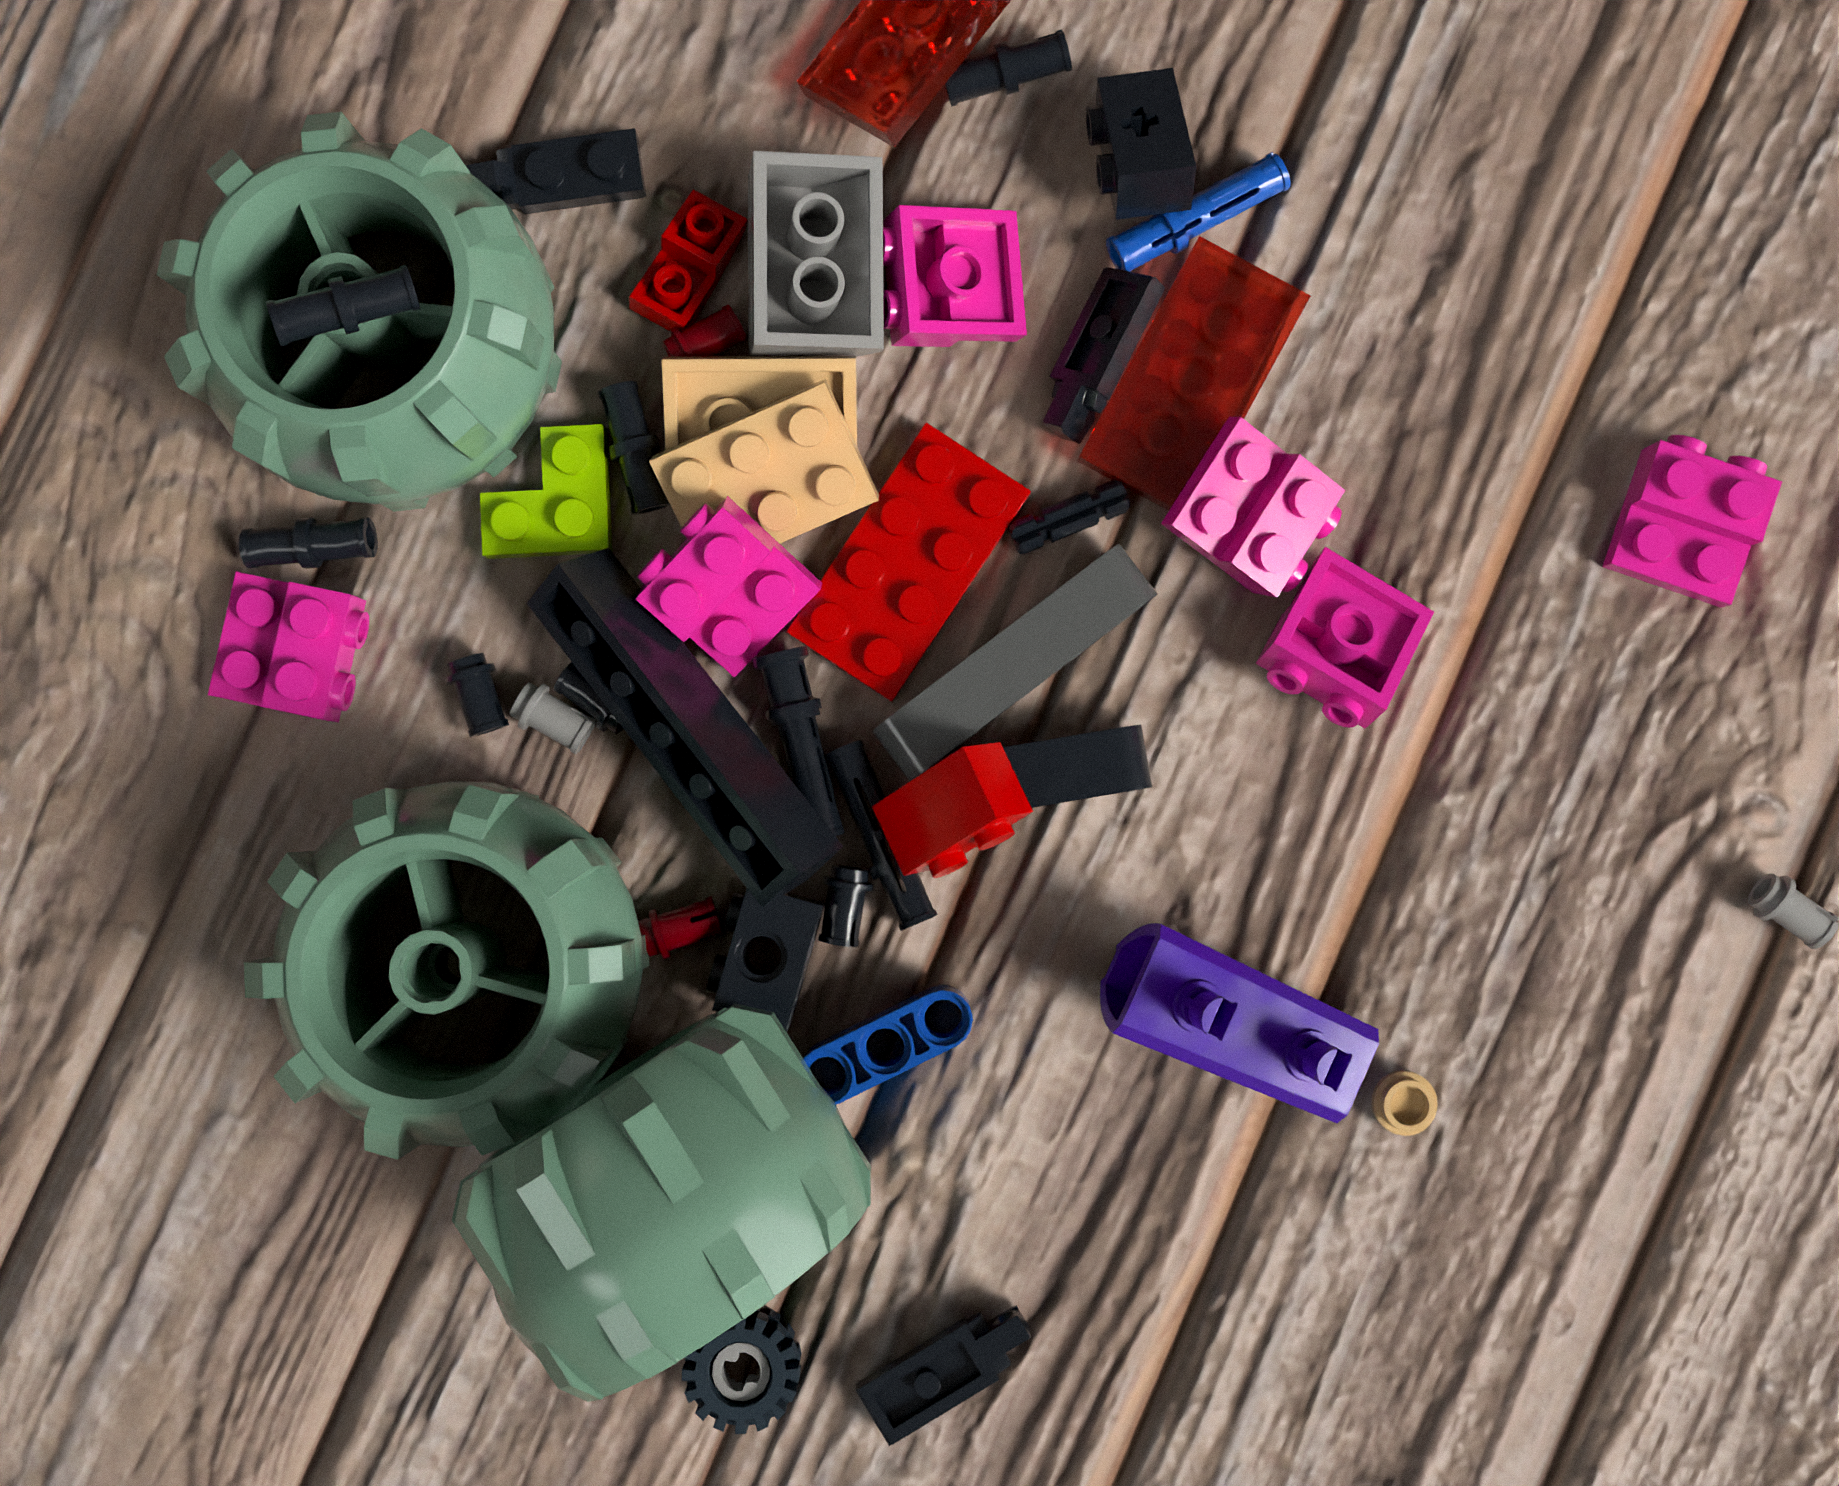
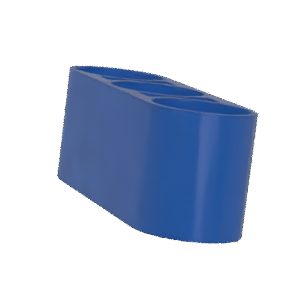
[803,985,973,1104]

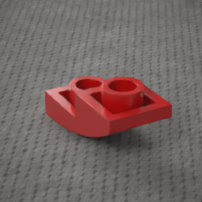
[629,189,748,331]

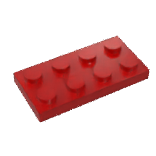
[787,422,1031,703]

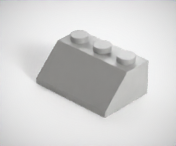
[748,151,884,357]

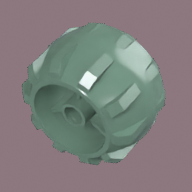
[156,112,562,512]
[244,780,650,1160]
[452,1004,871,1402]

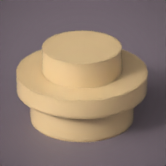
[1371,1070,1438,1136]

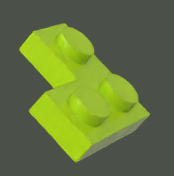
[480,424,613,559]

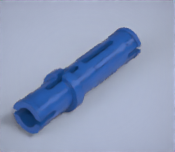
[1106,152,1291,272]

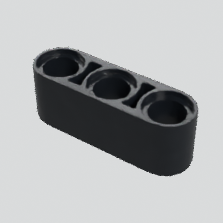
[1003,725,1152,808]

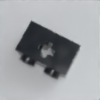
[1086,68,1196,220]

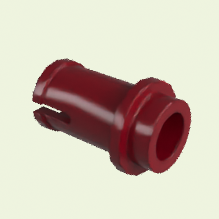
[662,304,747,357]
[638,896,724,959]

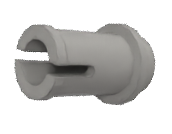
[510,683,597,755]
[1748,873,1839,949]

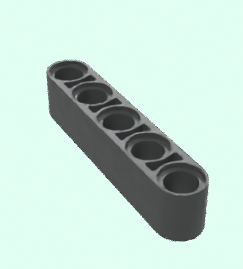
[872,544,1158,781]

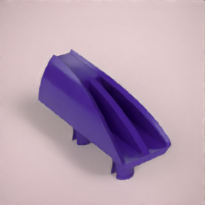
[1100,923,1379,1123]

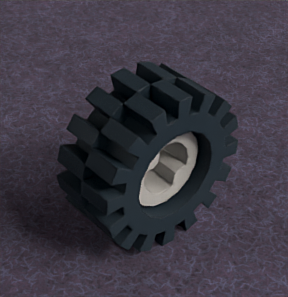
[682,1308,802,1434]

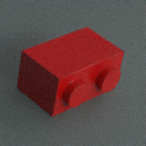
[872,742,1033,878]

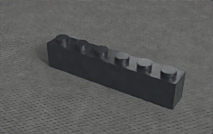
[527,548,843,908]

